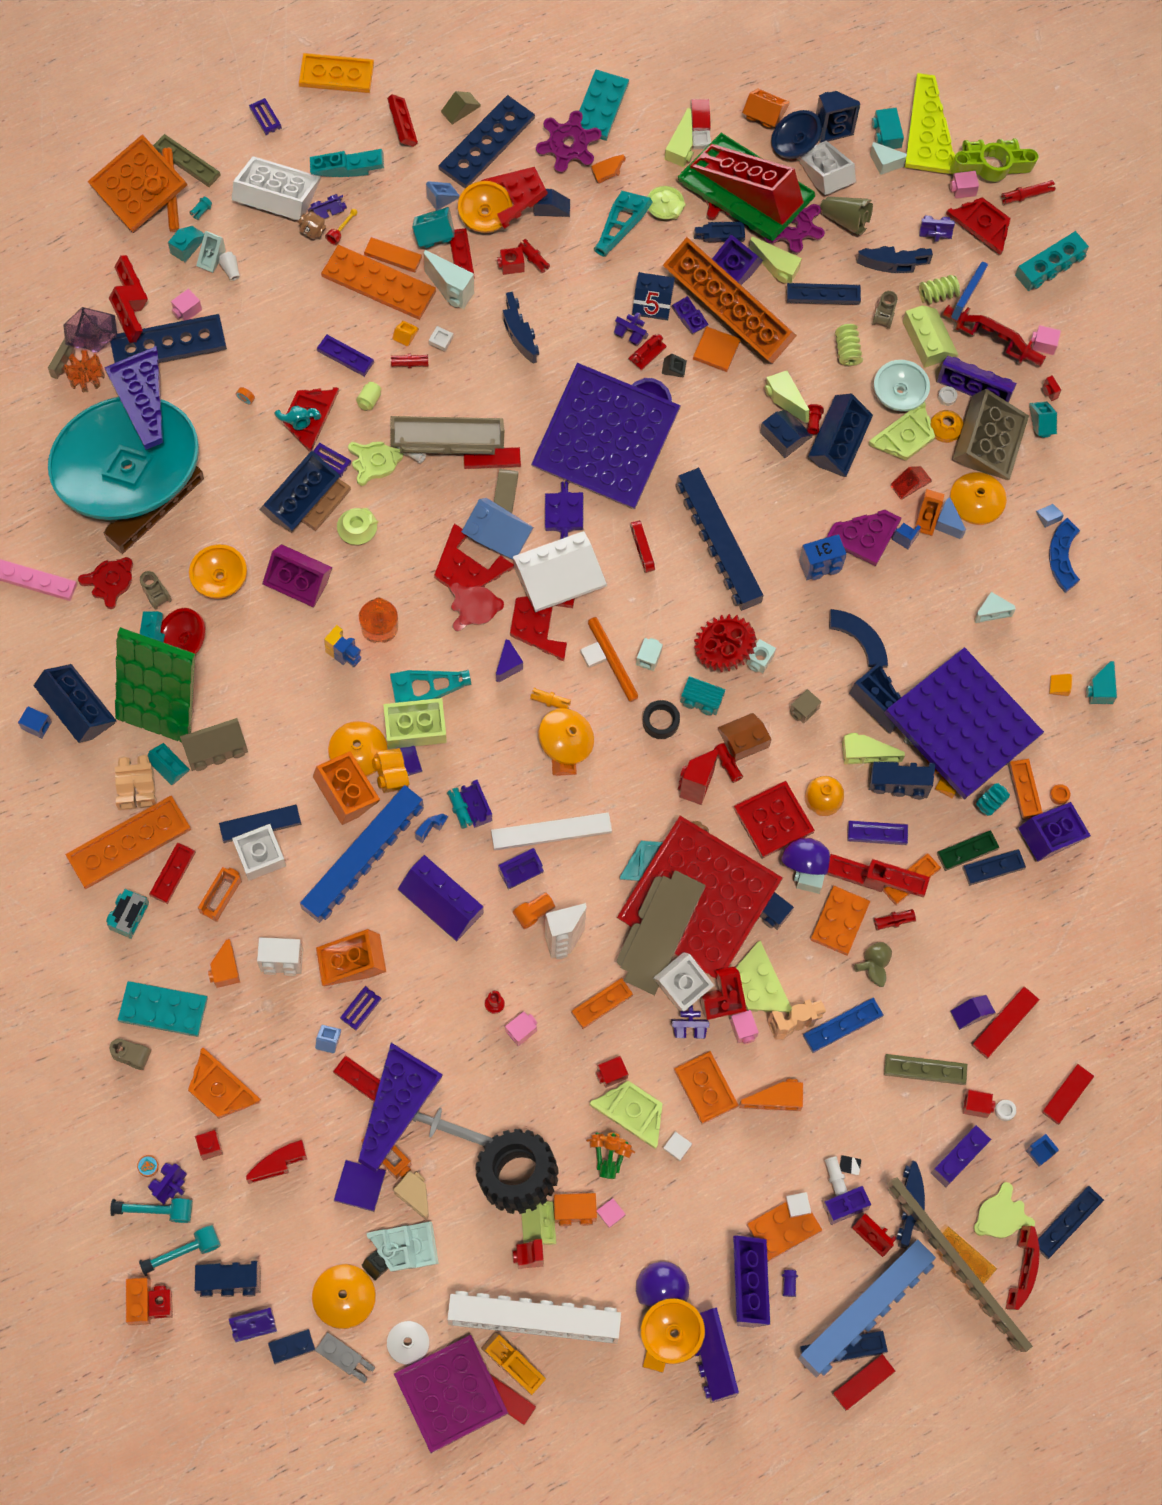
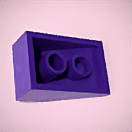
[712,235,764,285]
[1018,802,1091,862]

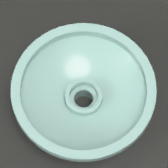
[874,360,930,411]

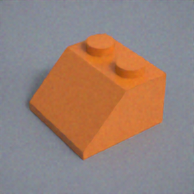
[742,88,790,128]

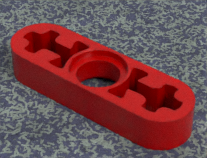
[630,520,655,573]

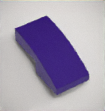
[671,296,709,334]

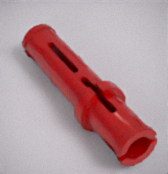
[1001,180,1056,205]

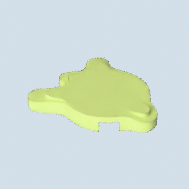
[348,442,403,486]
[974,1182,1035,1239]

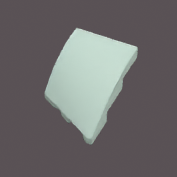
[366,1222,439,1272]

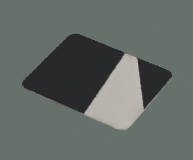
[840,1155,862,1175]

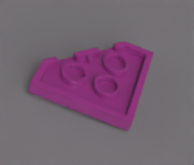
[826,510,902,566]

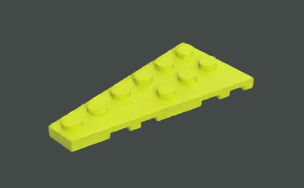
[905,73,955,175]

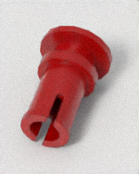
[807,404,824,435]
[485,990,505,1014]

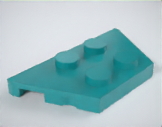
[620,841,663,881]

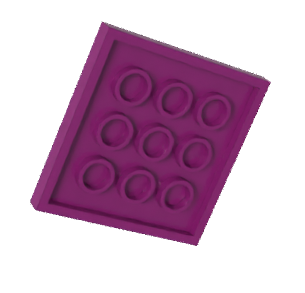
[394,1335,508,1453]

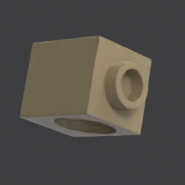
[790,689,821,724]

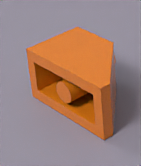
[915,489,945,536]
[208,939,240,988]

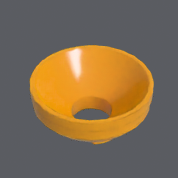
[930,410,964,443]

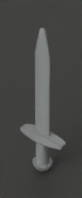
[413,1108,493,1146]

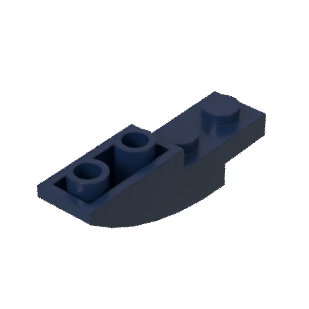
[856,246,933,273]
[503,291,539,364]
[896,1160,925,1249]

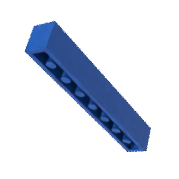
[300,785,424,923]

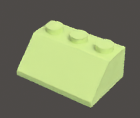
[903,305,958,368]

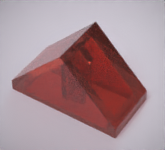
[890,466,932,500]

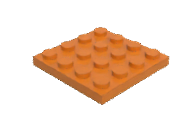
[87,134,188,232]

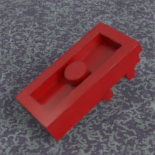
[852,1213,896,1257]

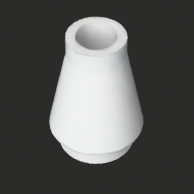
[219,252,240,281]

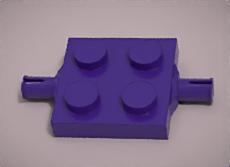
[545,481,584,539]

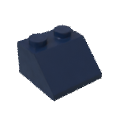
[760,410,813,458]

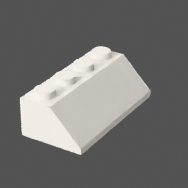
[545,903,587,959]

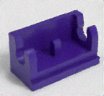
[460,779,493,828]
[498,848,544,890]
[824,1186,871,1225]
[229,1308,277,1343]

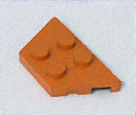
[188,1048,261,1119]

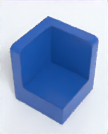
[892,523,921,550]
[18,706,52,739]
[1026,1134,1059,1167]

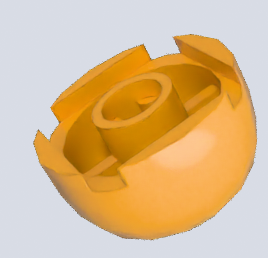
[805,776,844,816]

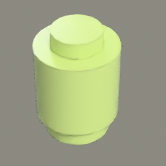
[356,382,381,410]

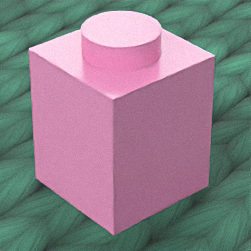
[950,171,979,198]
[171,289,202,321]
[1031,325,1061,355]
[730,1010,759,1044]
[505,1012,538,1046]

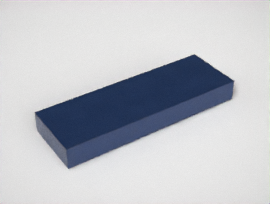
[962,849,1026,886]

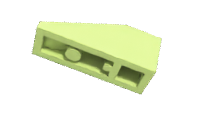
[665,108,694,167]
[749,236,802,283]
[765,371,809,423]
[842,733,905,764]

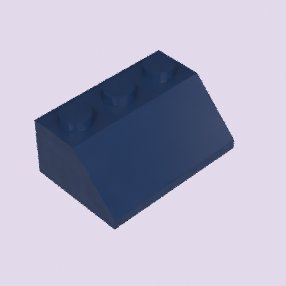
[816,91,860,143]

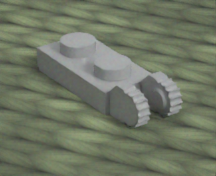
[315,1332,375,1383]

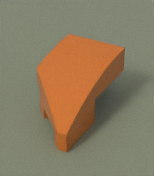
[591,154,626,184]

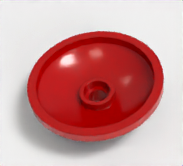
[160,608,205,655]

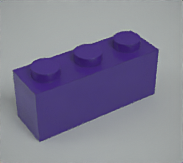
[931,1125,992,1187]

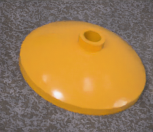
[458,181,512,233]
[950,472,1007,525]
[189,544,247,599]
[538,708,594,765]
[328,721,387,777]
[312,1264,376,1329]
[641,1299,705,1364]

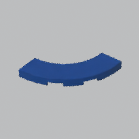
[1049,518,1080,593]

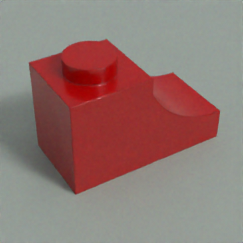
[513,1239,544,1269]

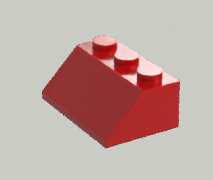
[677,749,719,805]

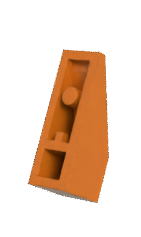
[739,1079,803,1111]

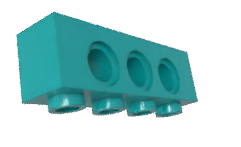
[1015,231,1089,291]

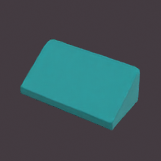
[147,743,190,785]

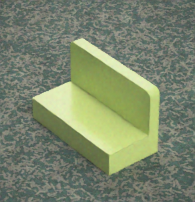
[521,1201,556,1245]

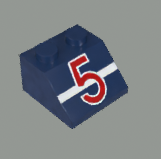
[632,272,675,321]

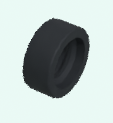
[643,700,680,739]

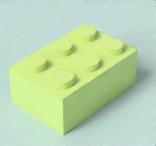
[383,698,447,749]

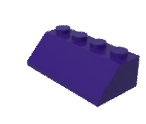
[937,356,1017,403]
[398,855,484,942]
[733,1235,770,1328]
[695,1307,739,1403]

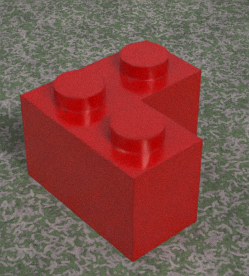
[700,966,747,1020]

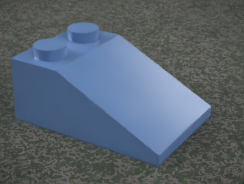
[461,498,534,559]

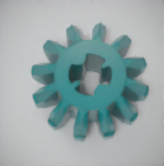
[976,783,1010,816]

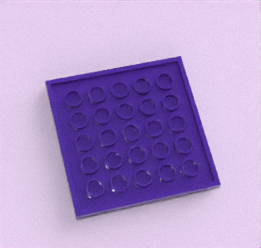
[531,363,681,509]
[884,647,1044,800]

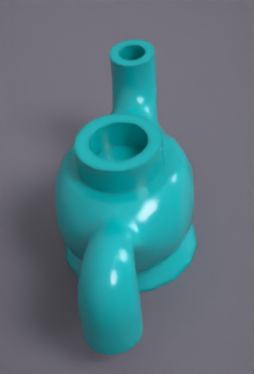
[274,406,321,430]

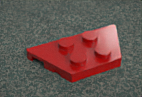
[946,197,1011,255]
[283,387,339,452]

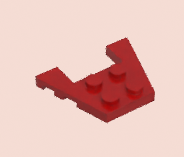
[481,166,548,229]
[434,524,514,590]
[510,596,575,661]

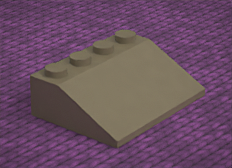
[953,389,1029,480]

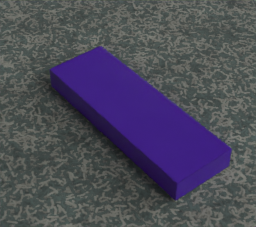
[317,334,374,377]
[847,821,908,845]

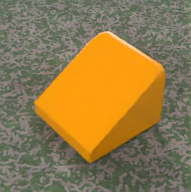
[392,321,419,346]
[1049,674,1072,696]
[935,776,956,798]
[643,1351,666,1373]

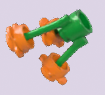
[586,1132,635,1179]

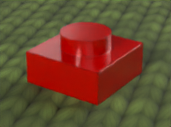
[1043,375,1062,402]

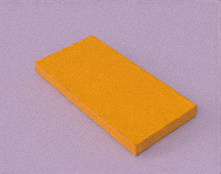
[299,53,374,93]

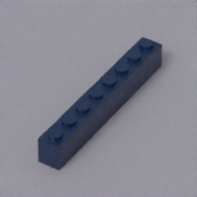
[676,467,764,611]

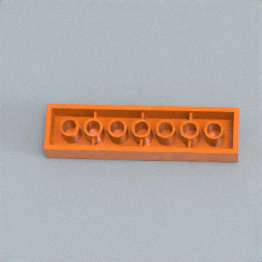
[663,237,797,364]

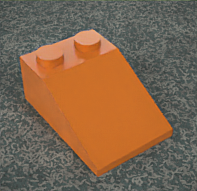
[316,929,386,986]

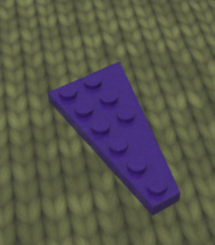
[358,1043,443,1173]

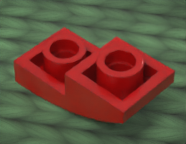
[691,99,711,131]

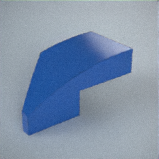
[415,814,448,843]

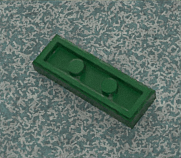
[937,830,1000,871]

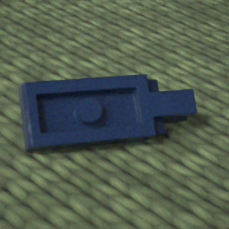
[694,222,745,242]

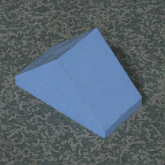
[426,181,460,210]
[935,498,966,539]

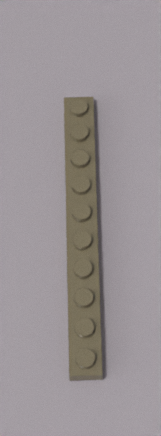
[887,1177,1033,1352]

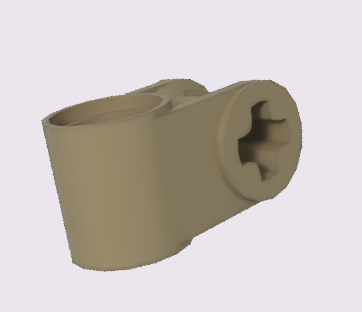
[872,291,898,329]
[140,571,172,610]
[109,1039,151,1070]

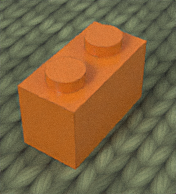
[554,1193,597,1226]
[126,1278,151,1325]

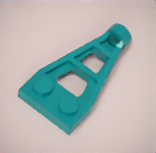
[594,191,653,257]
[390,670,472,703]

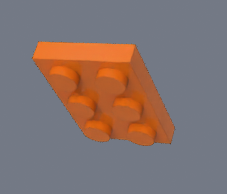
[811,885,870,956]
[747,1202,822,1262]

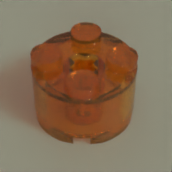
[359,597,399,643]

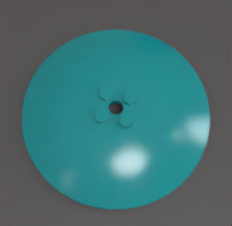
[48,397,199,520]

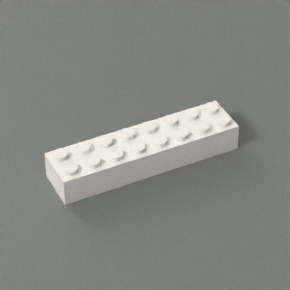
[447,1291,621,1344]

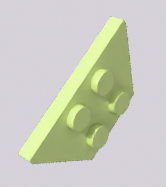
[869,402,935,460]
[736,941,792,1014]
[589,1081,663,1149]

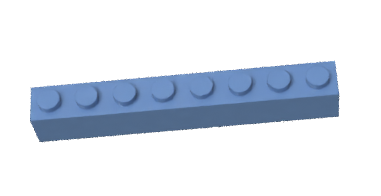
[798,1240,936,1378]

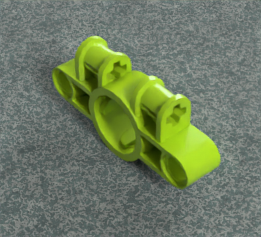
[950,138,1039,182]

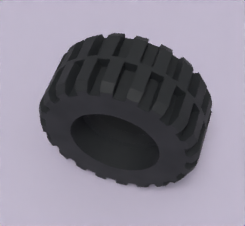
[475,1129,559,1214]

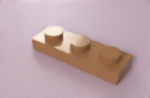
[301,478,351,531]

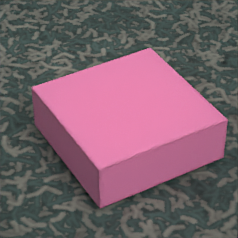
[597,1198,626,1228]

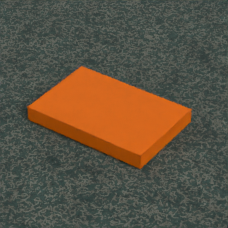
[674,1051,739,1124]

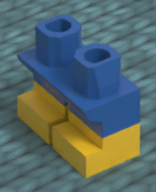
[324,625,361,667]

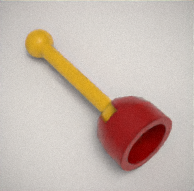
[325,209,357,245]

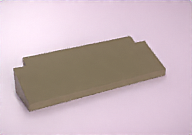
[390,416,505,455]
[617,870,706,996]

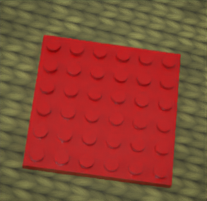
[617,815,783,979]

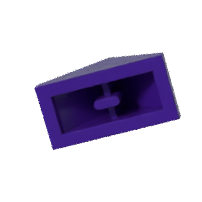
[496,639,523,682]
[950,995,996,1030]

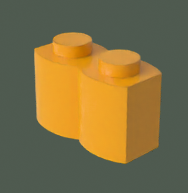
[372,748,410,793]

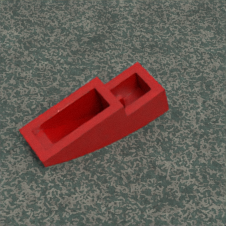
[246,1140,307,1184]

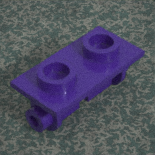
[308,194,347,219]

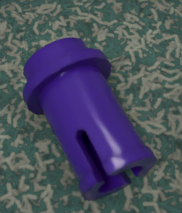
[782,1270,798,1297]

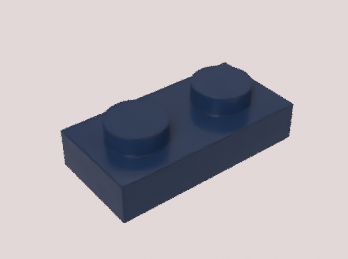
[268,1329,315,1365]

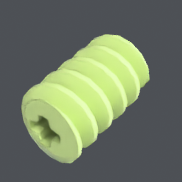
[919,275,960,304]
[835,324,863,366]

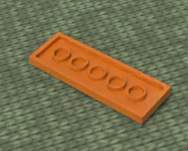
[321,244,436,320]
[65,796,191,889]

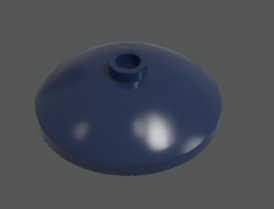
[771,110,822,159]

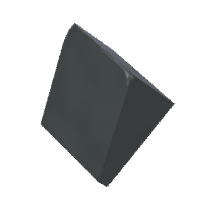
[662,353,687,377]
[362,1250,389,1280]

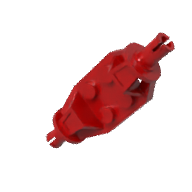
[943,305,1046,367]

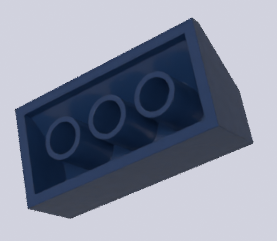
[808,393,873,477]
[259,451,340,531]
[33,664,117,743]

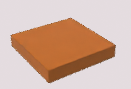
[693,326,741,372]

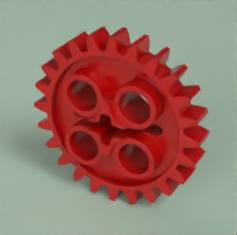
[694,614,757,672]

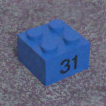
[799,534,847,580]

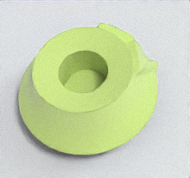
[647,186,686,220]
[337,508,378,545]

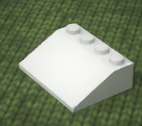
[232,156,321,220]
[513,531,607,612]

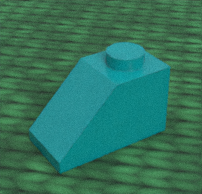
[168,226,205,263]
[1029,401,1057,437]
[1086,661,1117,704]

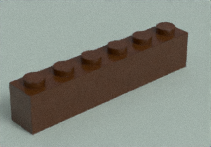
[103,466,204,554]

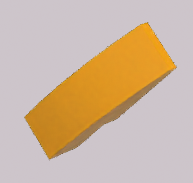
[481,1333,546,1395]

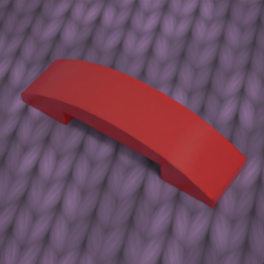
[1006,1226,1040,1310]

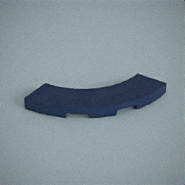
[830,609,888,668]

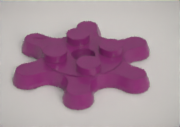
[536,110,601,173]
[764,204,825,254]

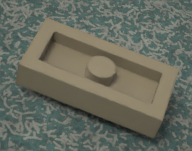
[48,338,75,379]

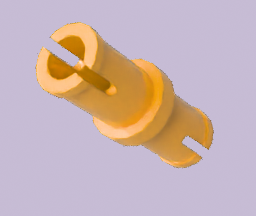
[530,688,571,709]

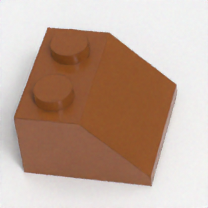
[718,713,772,761]

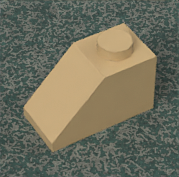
[393,1171,429,1220]

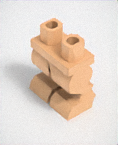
[115,755,156,811]
[767,999,826,1040]

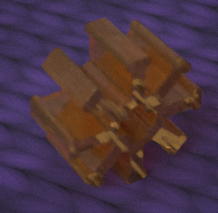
[64,350,105,392]

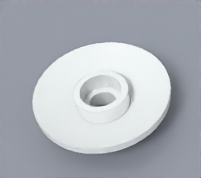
[387,1321,429,1365]

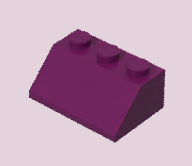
[262,544,333,607]

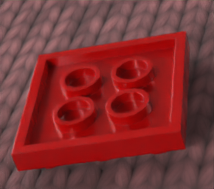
[734,781,815,859]

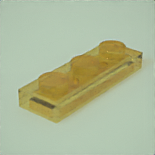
[942,1226,997,1285]

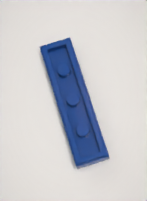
[952,262,988,320]
[803,998,884,1053]

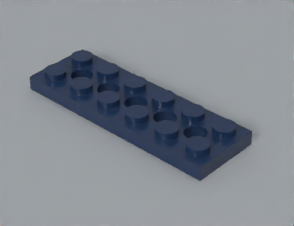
[438,95,535,188]
[109,314,227,363]

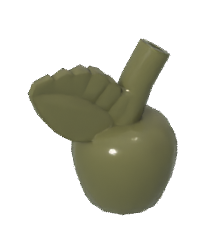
[854,942,892,987]

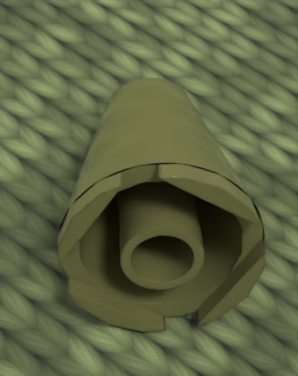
[820,196,873,235]

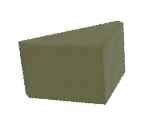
[441,91,481,125]

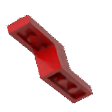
[109,255,148,343]
[826,854,930,898]

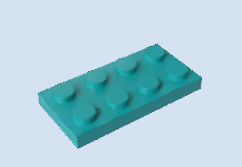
[579,69,629,141]
[118,981,208,1037]

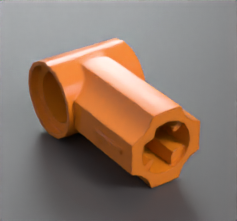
[512,892,555,929]

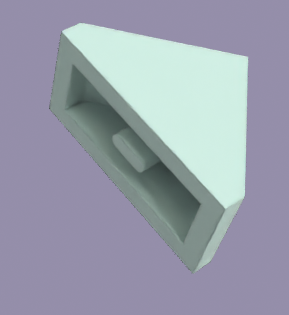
[870,142,907,175]
[196,231,226,273]
[975,592,1016,623]

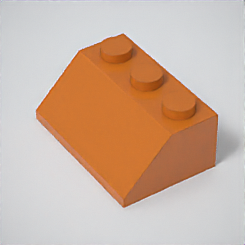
[313,751,380,825]

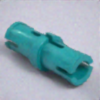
[447,788,473,829]

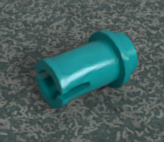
[189,196,212,220]

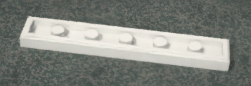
[491,812,612,851]

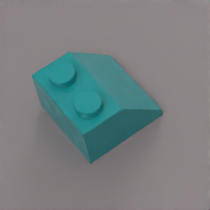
[412,207,455,248]

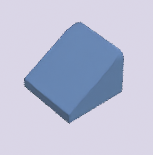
[1036,504,1064,527]
[315,1025,341,1053]

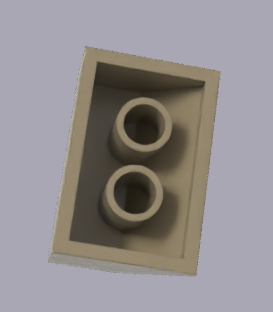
[180,718,248,771]

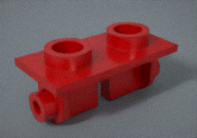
[628,334,667,370]

